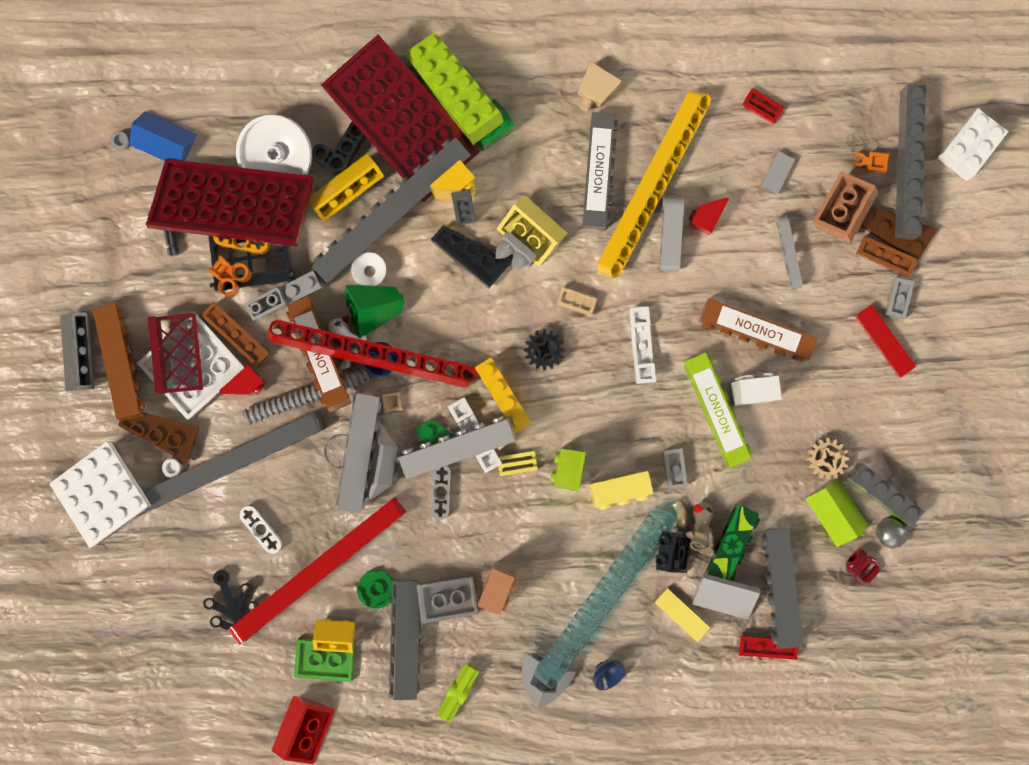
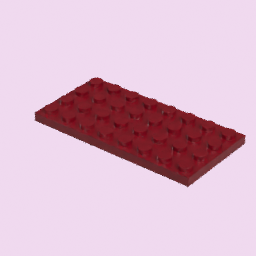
[320,34,480,202]
[146,159,314,246]

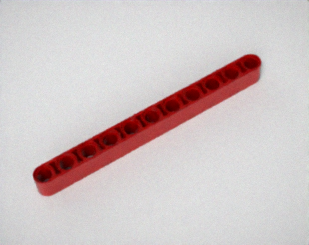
[267,320,477,388]
[228,497,407,645]

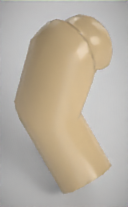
[672,500,688,530]

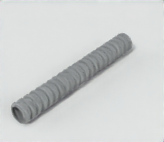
[243,367,371,425]

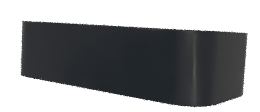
[312,121,366,174]

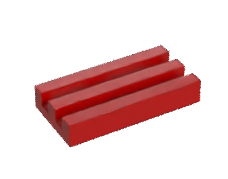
[741,88,784,125]

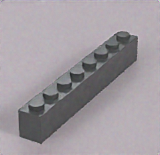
[895,84,926,240]

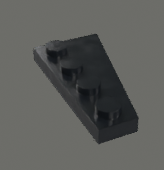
[431,225,512,289]

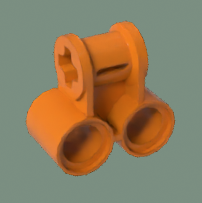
[207,255,252,298]

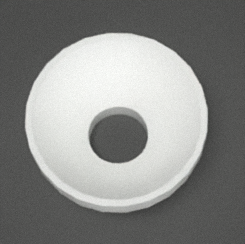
[351,252,386,286]

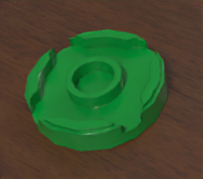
[357,570,394,609]

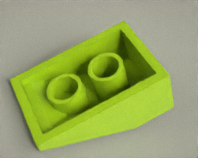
[550,448,586,492]

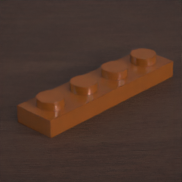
[201,301,271,368]

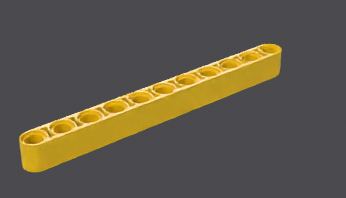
[597,90,711,278]

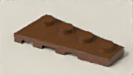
[860,207,938,261]
[118,412,199,464]

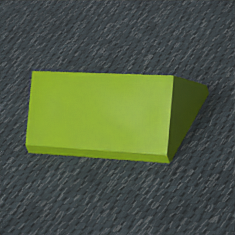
[805,478,869,547]

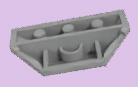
[366,424,401,501]

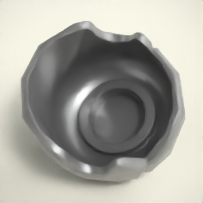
[876,517,908,549]

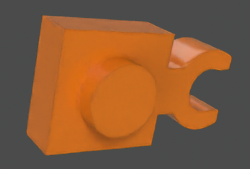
[854,152,889,174]

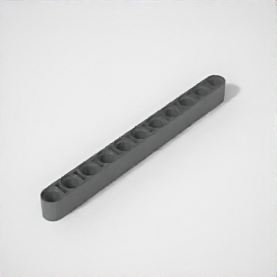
[136,411,326,517]

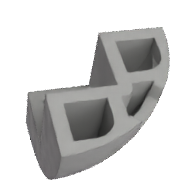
[522,653,576,707]

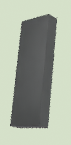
[451,190,476,225]

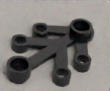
[203,570,259,642]

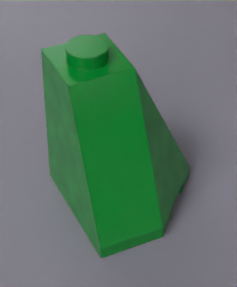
[345,285,405,338]

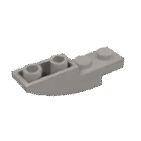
[245,271,323,321]

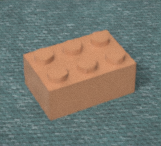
[813,172,878,244]
[478,564,517,615]

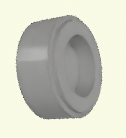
[110,131,130,151]

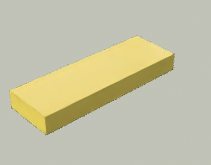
[654,588,710,642]

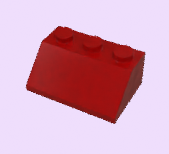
[271,696,335,764]

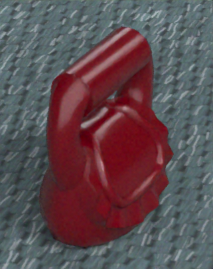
[845,549,880,584]

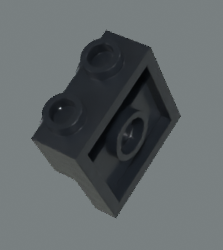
[655,531,691,573]

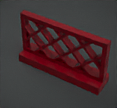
[148,313,204,395]

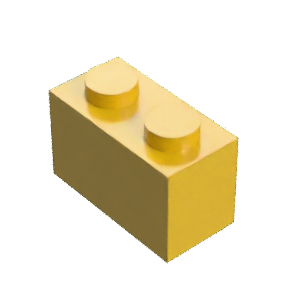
[313,619,356,653]

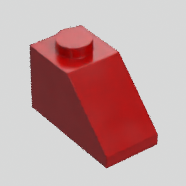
[688,197,729,236]
[219,365,266,396]

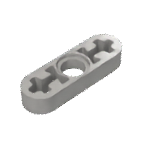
[432,465,451,520]

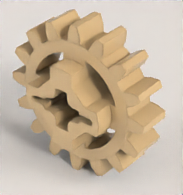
[806,438,849,480]

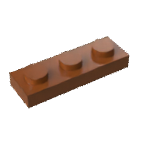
[856,236,917,277]

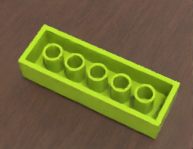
[404,32,504,145]

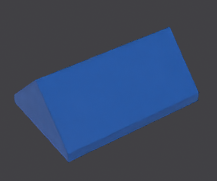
[129,111,197,161]

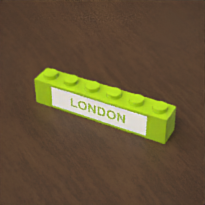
[683,353,752,468]

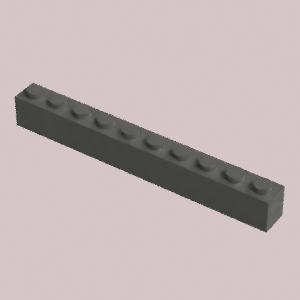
[312,138,471,283]

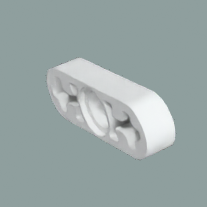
[240,506,283,554]

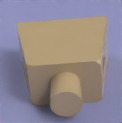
[578,62,621,112]

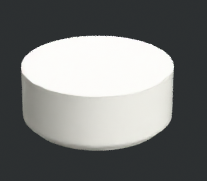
[162,458,183,478]

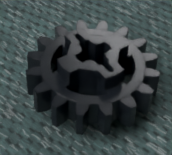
[524,329,565,371]

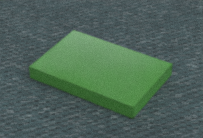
[294,638,356,682]

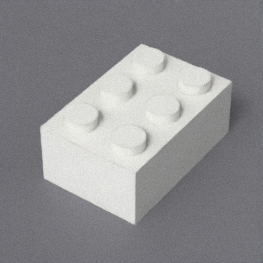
[937,109,1009,181]
[730,373,782,406]

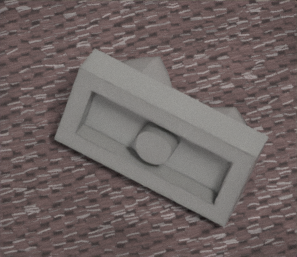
[496,231,537,269]

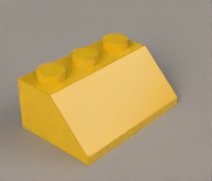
[430,160,477,200]

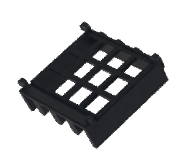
[208,236,294,293]

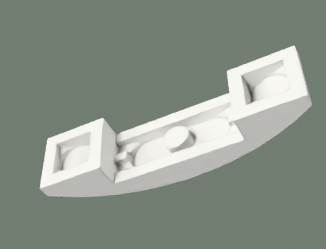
[629,306,656,384]
[448,398,502,474]

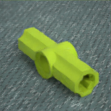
[436,662,480,722]

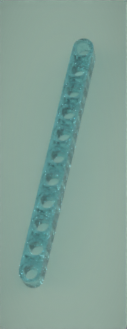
[534,506,675,688]

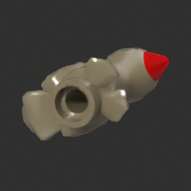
[686,502,715,554]

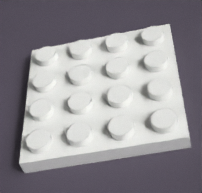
[137,312,244,420]
[50,441,151,548]

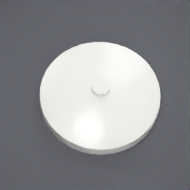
[236,115,312,175]

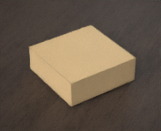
[381,391,403,413]

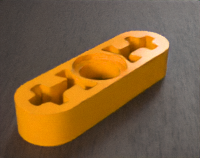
[213,236,270,254]

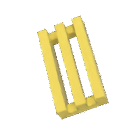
[498,451,538,476]

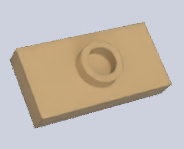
[556,286,598,317]

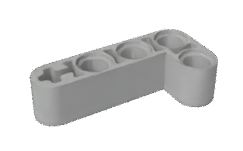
[659,195,684,272]

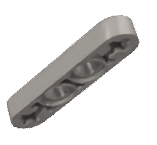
[776,215,802,289]

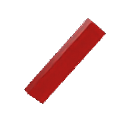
[855,304,916,378]

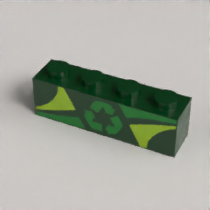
[704,504,760,581]

